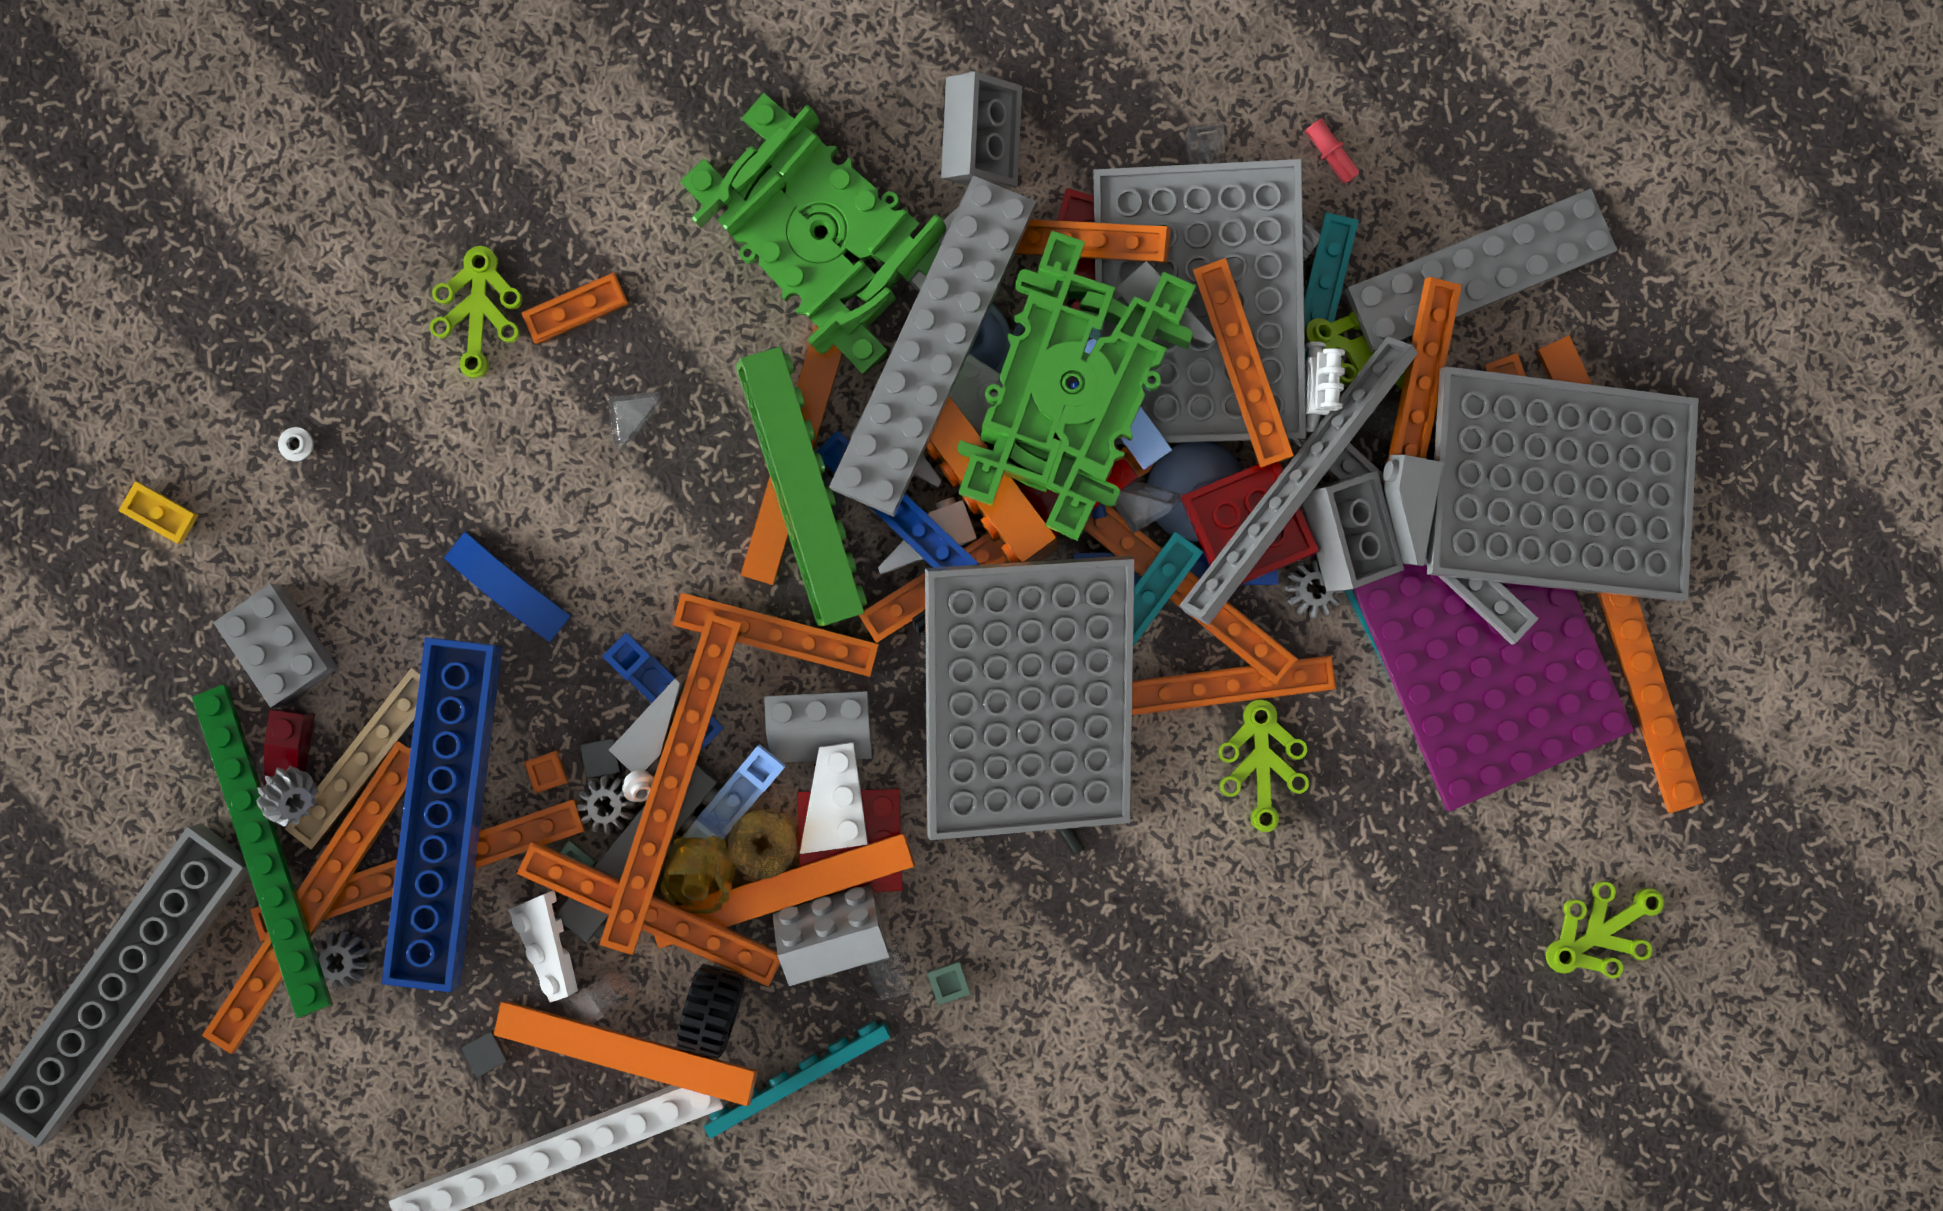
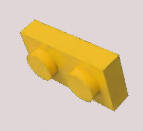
[118,481,199,544]

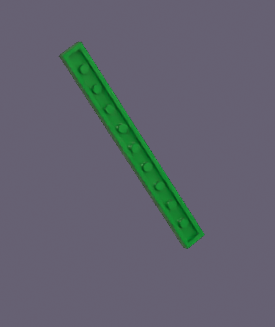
[192,684,333,1018]

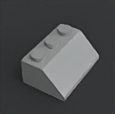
[941,71,1022,187]
[1303,470,1404,592]
[764,691,872,763]

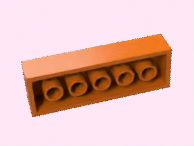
[925,396,1058,563]

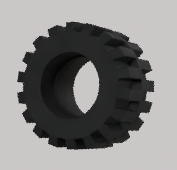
[676,963,744,1059]

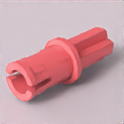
[1305,118,1359,184]

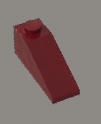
[264,709,315,786]

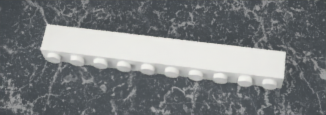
[388,1085,727,1211]

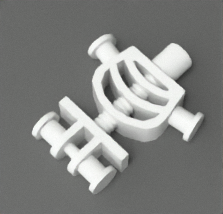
[1305,342,1345,432]

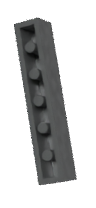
[555,762,720,942]

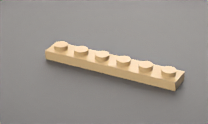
[285,667,420,850]

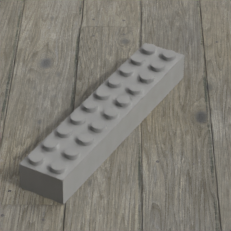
[0,823,249,1148]

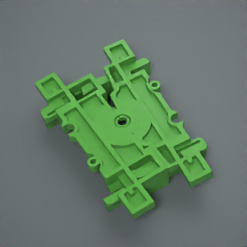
[680,93,946,376]
[957,231,1196,541]

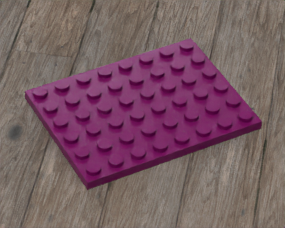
[1352,536,1634,811]

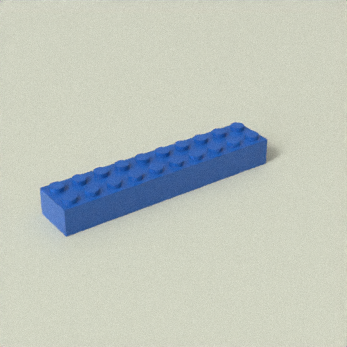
[381,637,503,992]

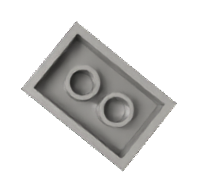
[213,584,339,708]
[773,884,889,986]

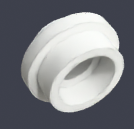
[278,427,314,461]
[622,770,654,802]

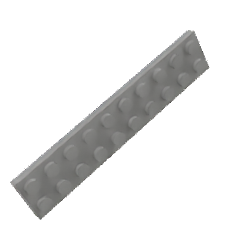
[829,175,1037,517]

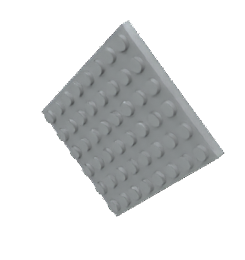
[1093,159,1306,445]
[1427,366,1699,601]
[925,556,1134,840]

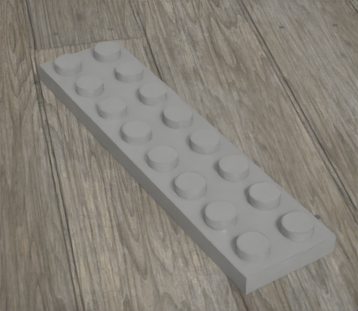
[1345,189,1618,353]

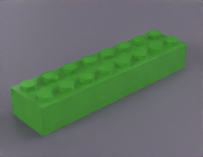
[736,346,867,626]

